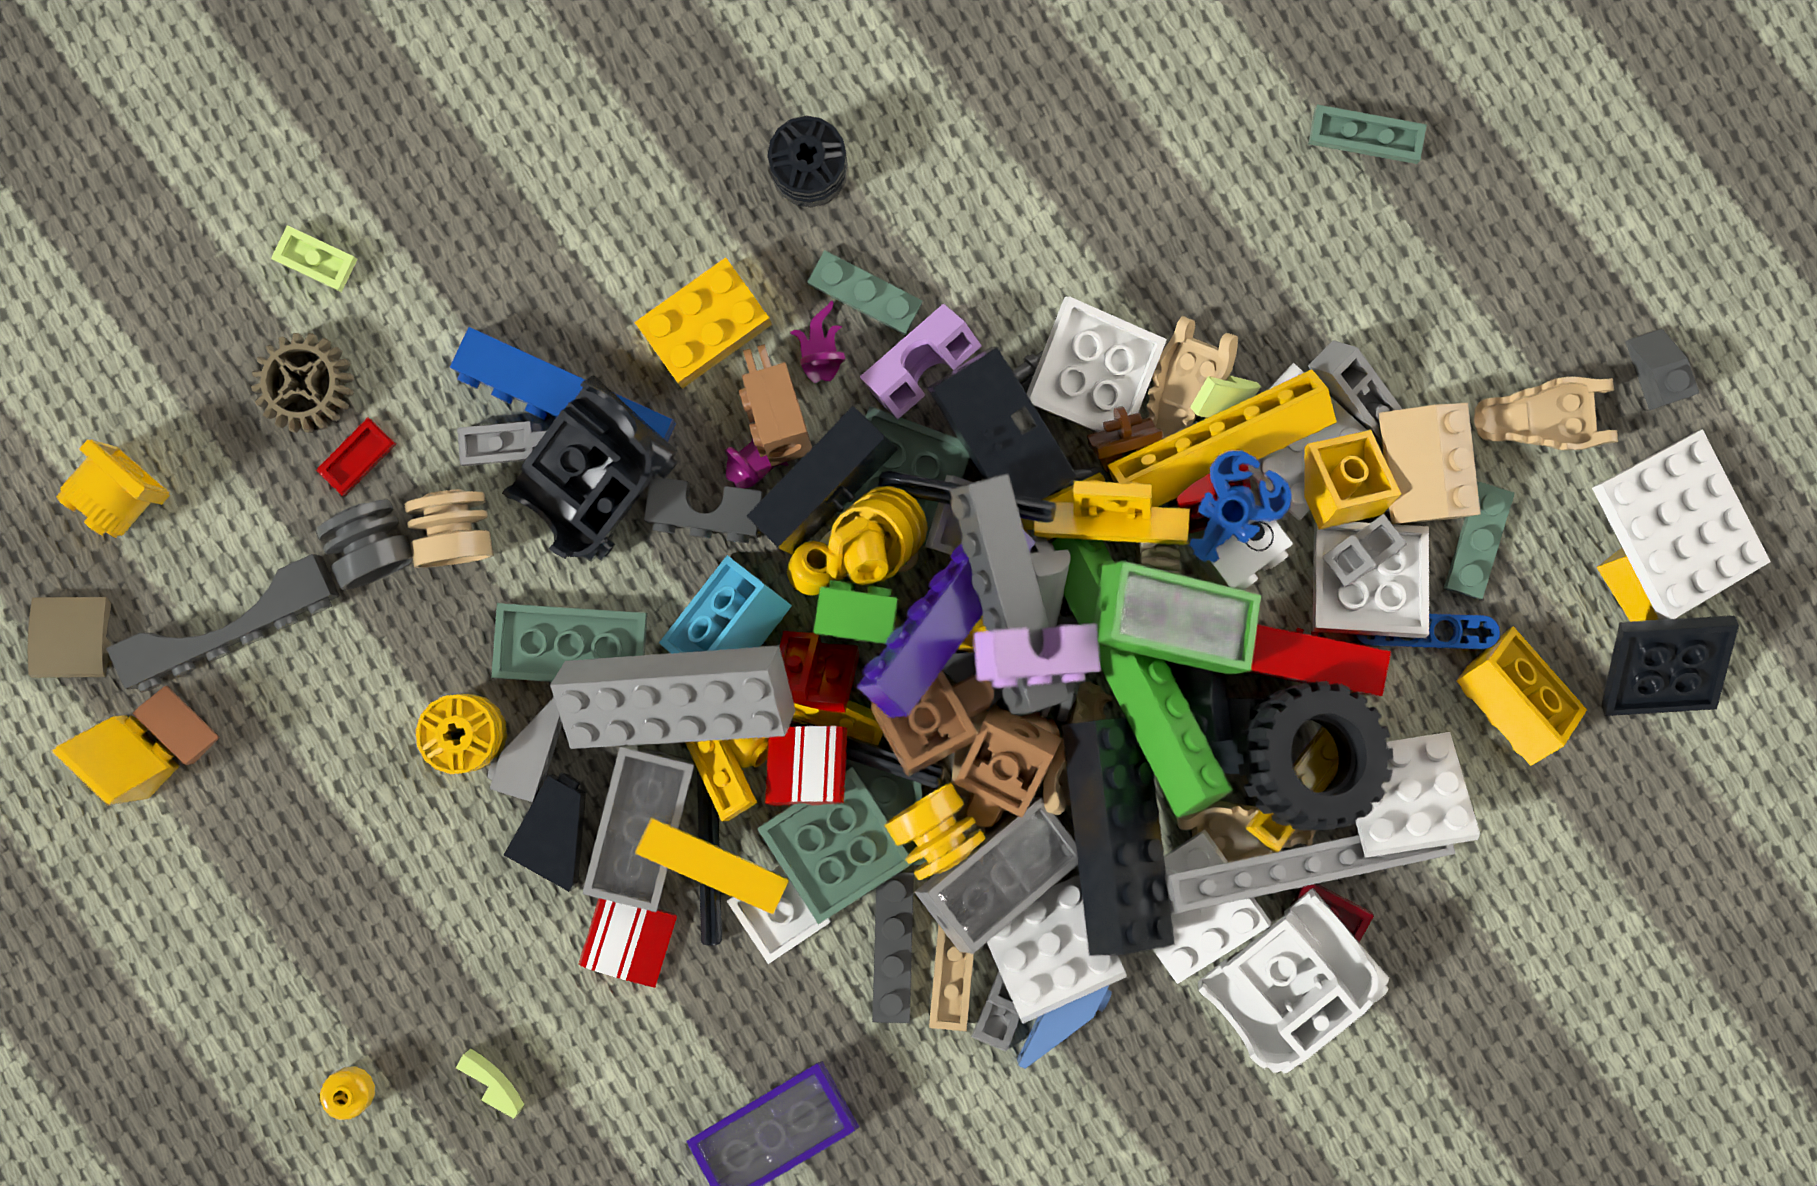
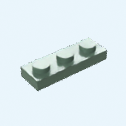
[1308,104,1427,164]
[807,250,923,335]
[1444,482,1515,599]

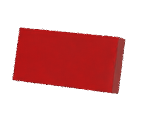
[316,417,397,497]

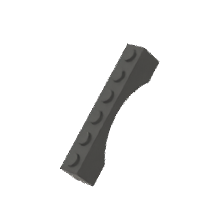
[106,554,340,693]

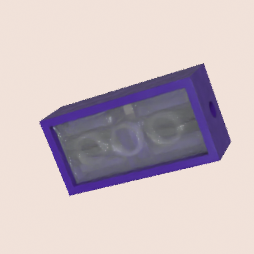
[686,1061,859,1186]

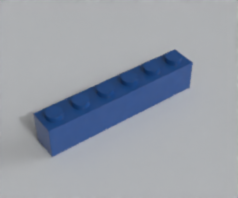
[450,327,676,442]

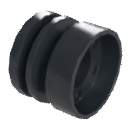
[767,115,848,208]

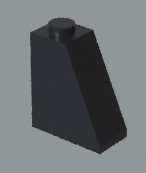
[504,772,586,892]

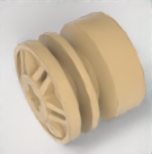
[405,489,494,568]

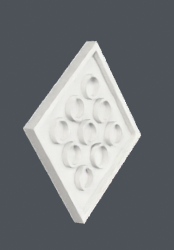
[1592,429,1771,620]

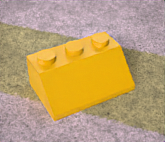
[1456,626,1587,766]

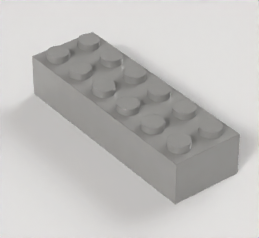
[550,646,796,749]

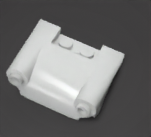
[1198,888,1389,1073]

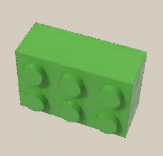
[814,580,899,644]

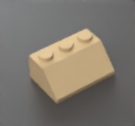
[1379,403,1480,524]

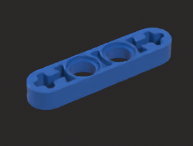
[1352,614,1500,649]

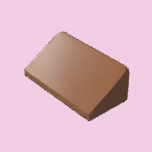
[133,686,220,765]

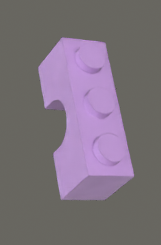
[860,304,981,420]
[974,624,1100,687]

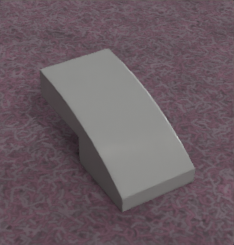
[1322,514,1407,587]
[971,971,1020,1052]

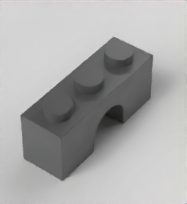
[644,477,764,543]

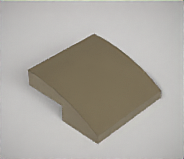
[27,597,111,678]

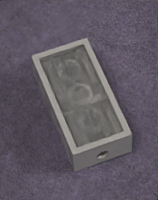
[582,745,695,912]
[915,797,1078,954]

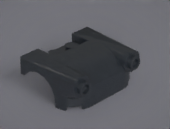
[502,375,678,562]

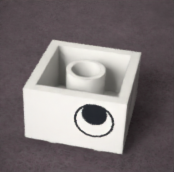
[1195,520,1293,591]

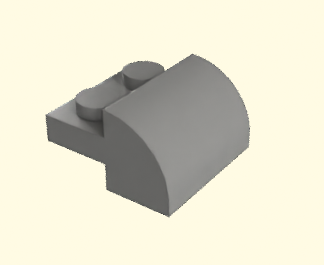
[1026,529,1070,628]

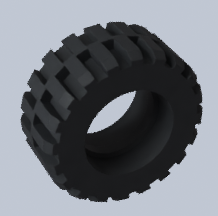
[1237,681,1394,830]

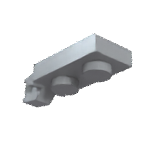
[457,421,546,466]

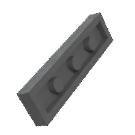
[872,871,914,1023]

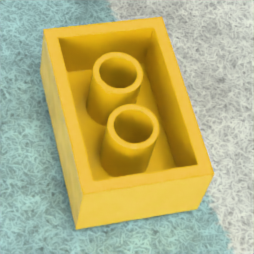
[634,257,772,389]

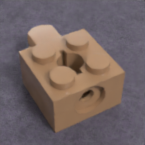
[739,344,812,466]
[871,670,994,777]
[954,704,1062,827]

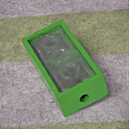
[1094,561,1261,674]

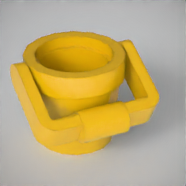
[826,517,888,585]

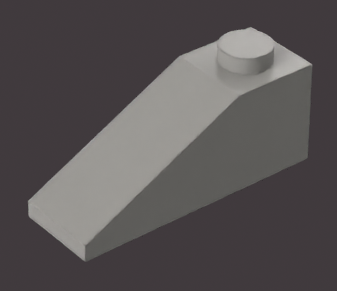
[1308,340,1402,448]
[487,698,562,802]

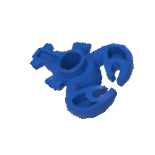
[1189,450,1292,563]

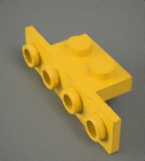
[1034,480,1190,545]

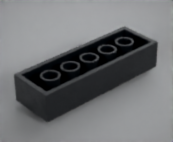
[1062,718,1175,956]

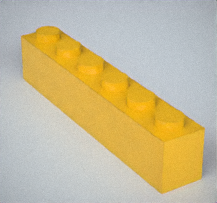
[1107,369,1337,507]

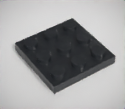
[1601,615,1739,716]

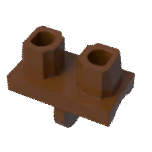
[1087,406,1163,472]

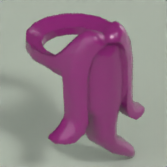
[790,300,846,384]
[725,439,789,489]

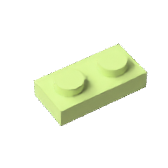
[271,225,358,292]

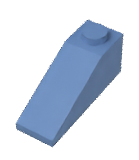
[1017,985,1112,1069]

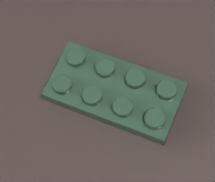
[491,603,648,682]

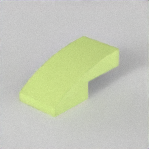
[1190,376,1261,418]
[456,1048,524,1118]

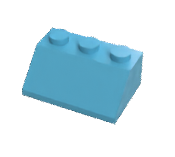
[659,555,792,653]

